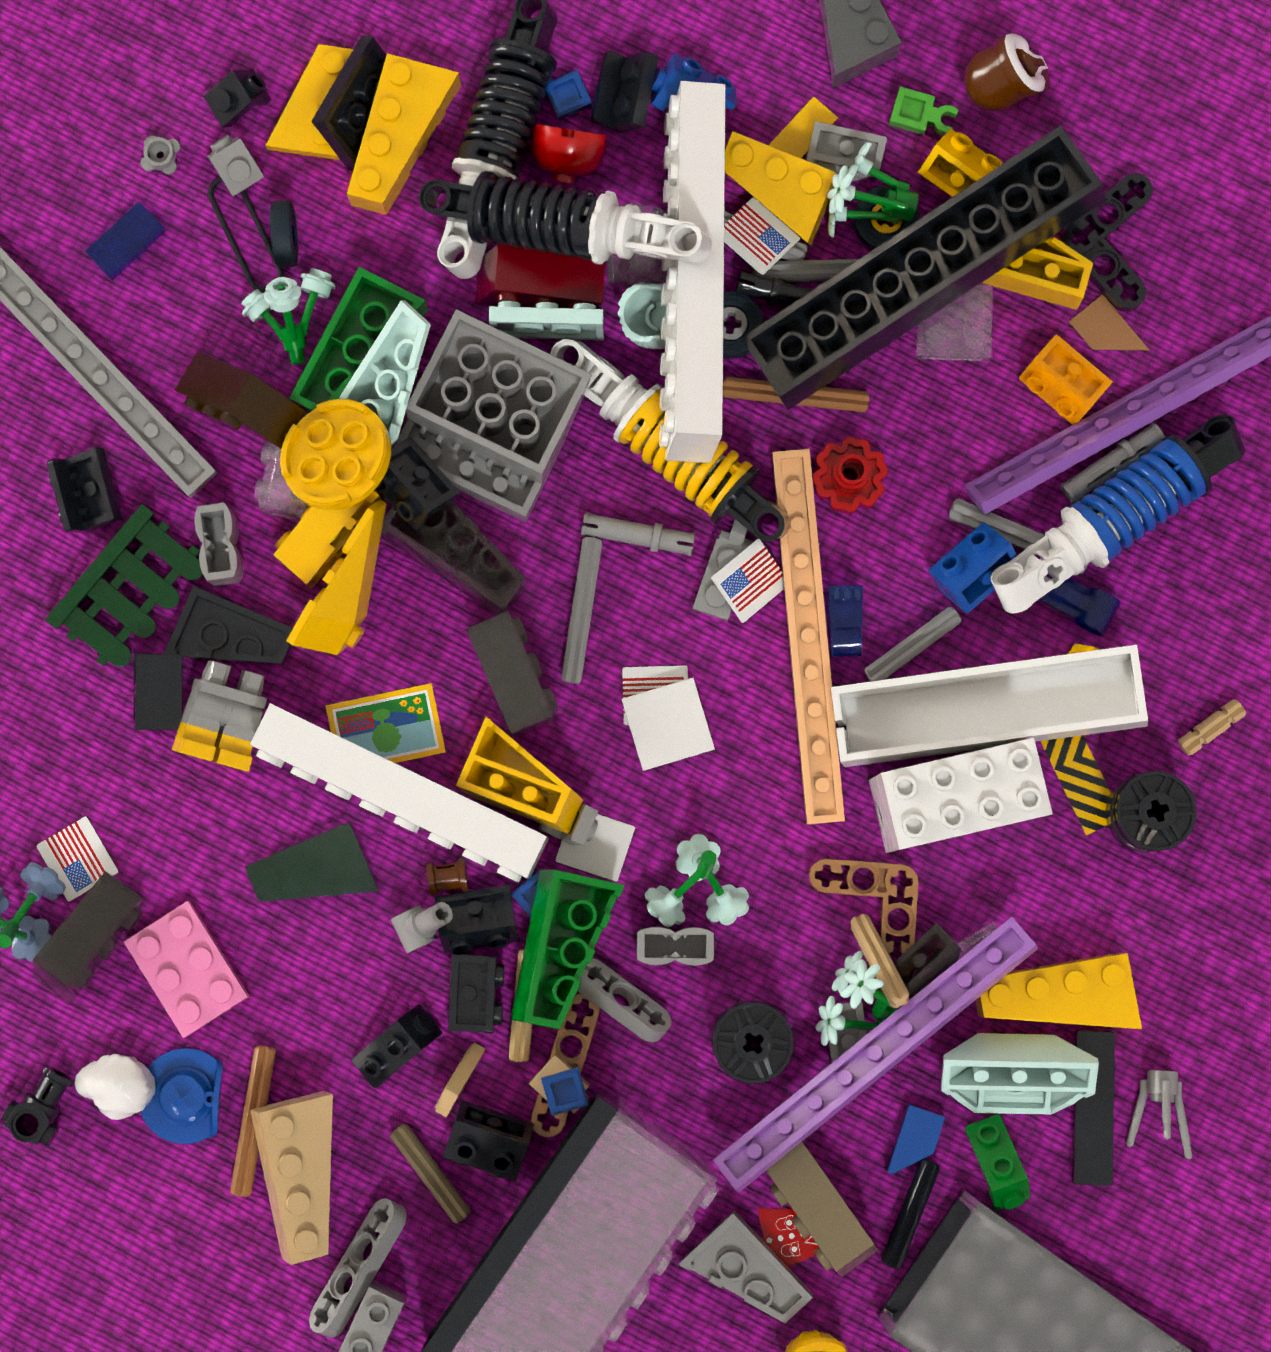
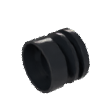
[1105,771,1197,853]
[711,1001,794,1084]

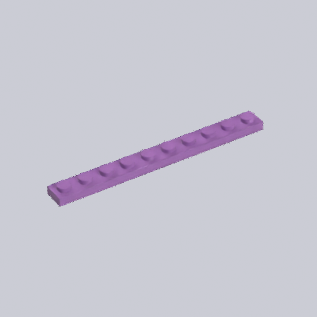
[964,315,1271,515]
[713,917,1038,1193]

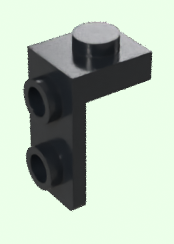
[352,1004,443,1088]

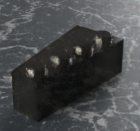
[381,501,525,619]

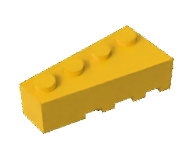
[347,53,461,215]
[976,953,1142,1029]

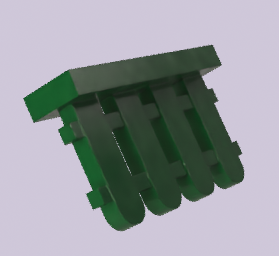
[45,504,203,667]

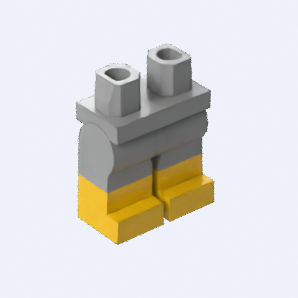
[171,660,267,772]

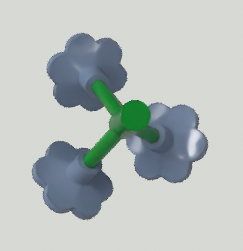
[0,862,66,963]

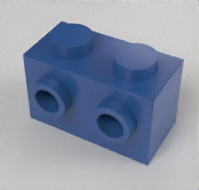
[928,522,1017,614]

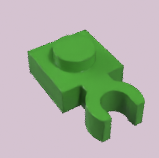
[889,86,958,136]

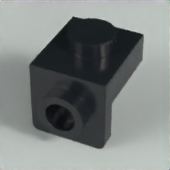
[203,70,271,127]

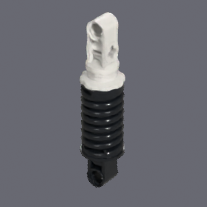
[437,0,558,279]
[419,171,712,264]

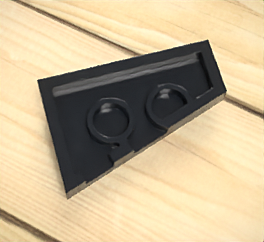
[311,36,386,170]
[164,586,293,665]

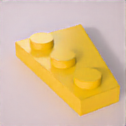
[265,44,353,160]

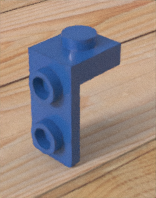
[651,53,737,111]

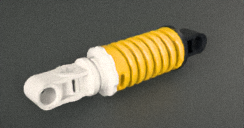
[551,339,790,541]

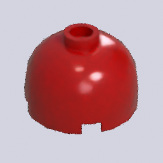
[532,124,607,183]

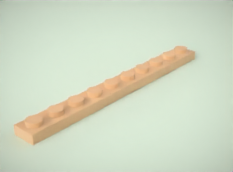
[772,449,845,825]

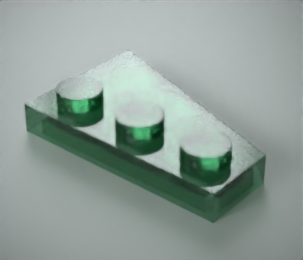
[245,822,379,902]

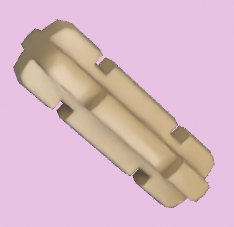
[1178,699,1246,756]

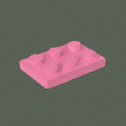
[124,901,250,1038]

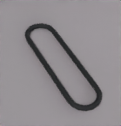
[208,177,284,292]

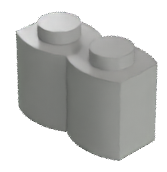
[194,503,244,586]
[637,927,714,966]

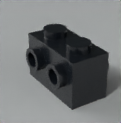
[443,1100,534,1181]

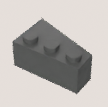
[819,0,902,89]

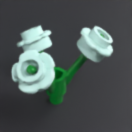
[241,268,335,364]

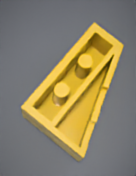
[725,131,837,246]
[273,491,382,589]

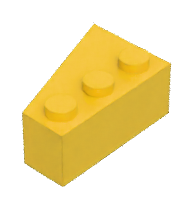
[982,237,1093,310]
[456,717,583,834]

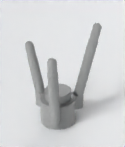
[1126,1070,1192,1160]

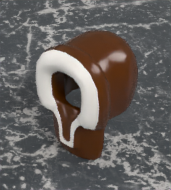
[964,33,1050,111]

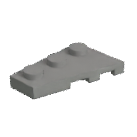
[678,1210,813,1323]

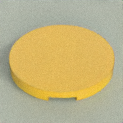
[280,399,391,510]

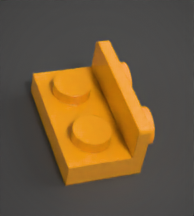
[1019,334,1113,425]

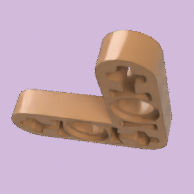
[808,859,919,974]

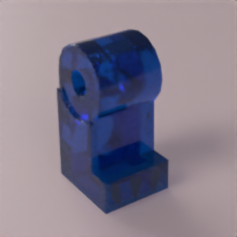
[826,585,863,657]

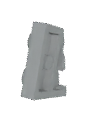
[806,121,887,182]

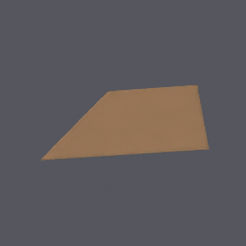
[1069,294,1149,350]

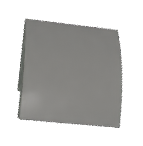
[394,310,592,523]

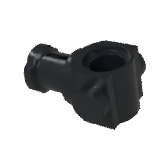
[1,1065,75,1147]

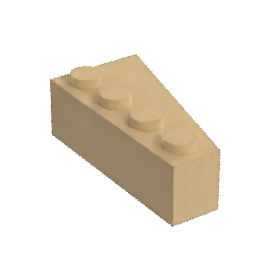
[250,1091,333,1265]

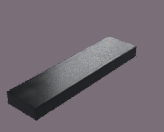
[1072,1030,1115,1186]

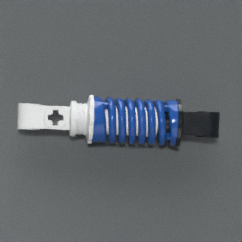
[991,415,1245,613]

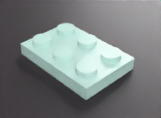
[489,301,604,340]

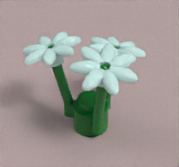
[827,143,919,238]
[816,951,903,1046]

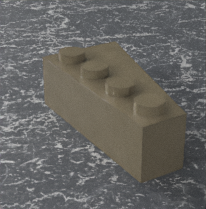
[766,1142,879,1277]

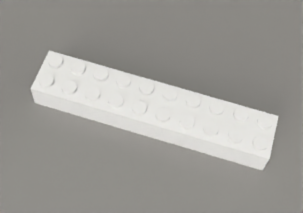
[659,81,725,463]

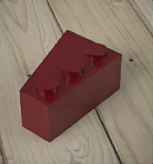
[475,245,605,309]

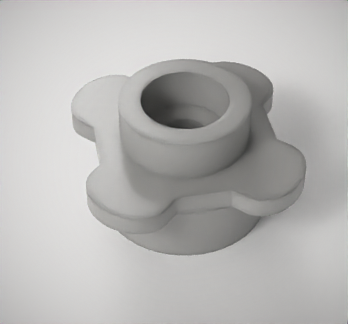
[140,136,180,175]

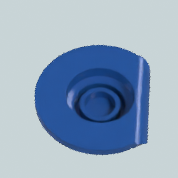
[140,1048,223,1144]

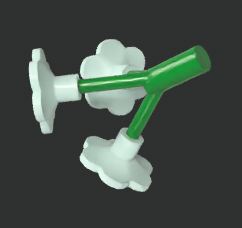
[645,833,749,927]

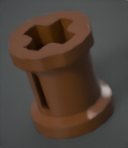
[426,858,469,896]

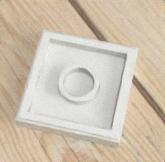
[621,678,715,771]

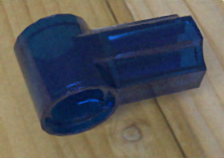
[1039,577,1121,636]

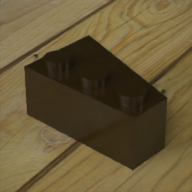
[174,352,305,449]

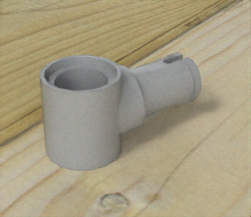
[390,902,453,954]

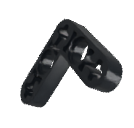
[1061,173,1153,312]

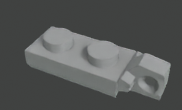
[692,519,753,622]

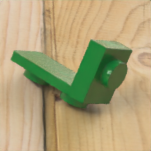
[965,1114,1031,1211]

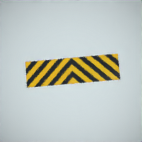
[1040,735,1111,836]

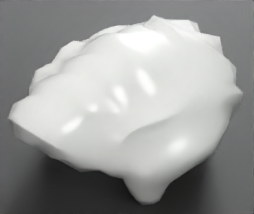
[75,1054,156,1120]

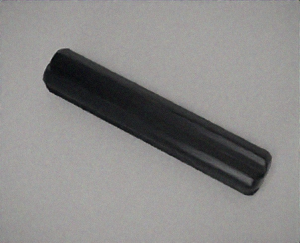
[882,1158,940,1269]

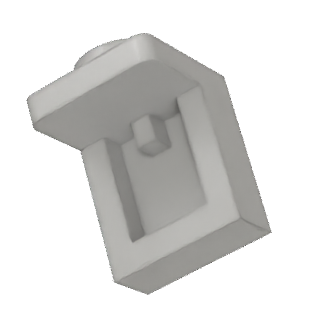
[207,135,264,196]
[539,804,598,846]

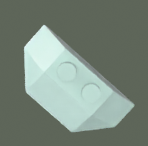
[941,1033,1099,1115]

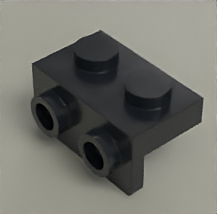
[47,447,123,533]
[448,954,505,1034]

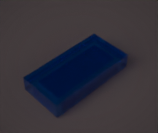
[85,202,166,280]

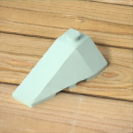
[339,300,431,448]

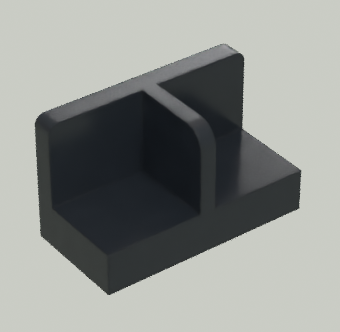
[133,652,182,730]

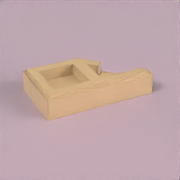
[435,1042,485,1118]

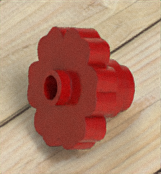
[812,437,888,514]

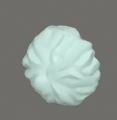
[618,282,667,350]

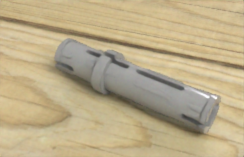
[1060,423,1165,504]
[581,512,696,557]

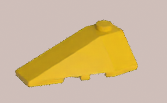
[286,499,386,655]

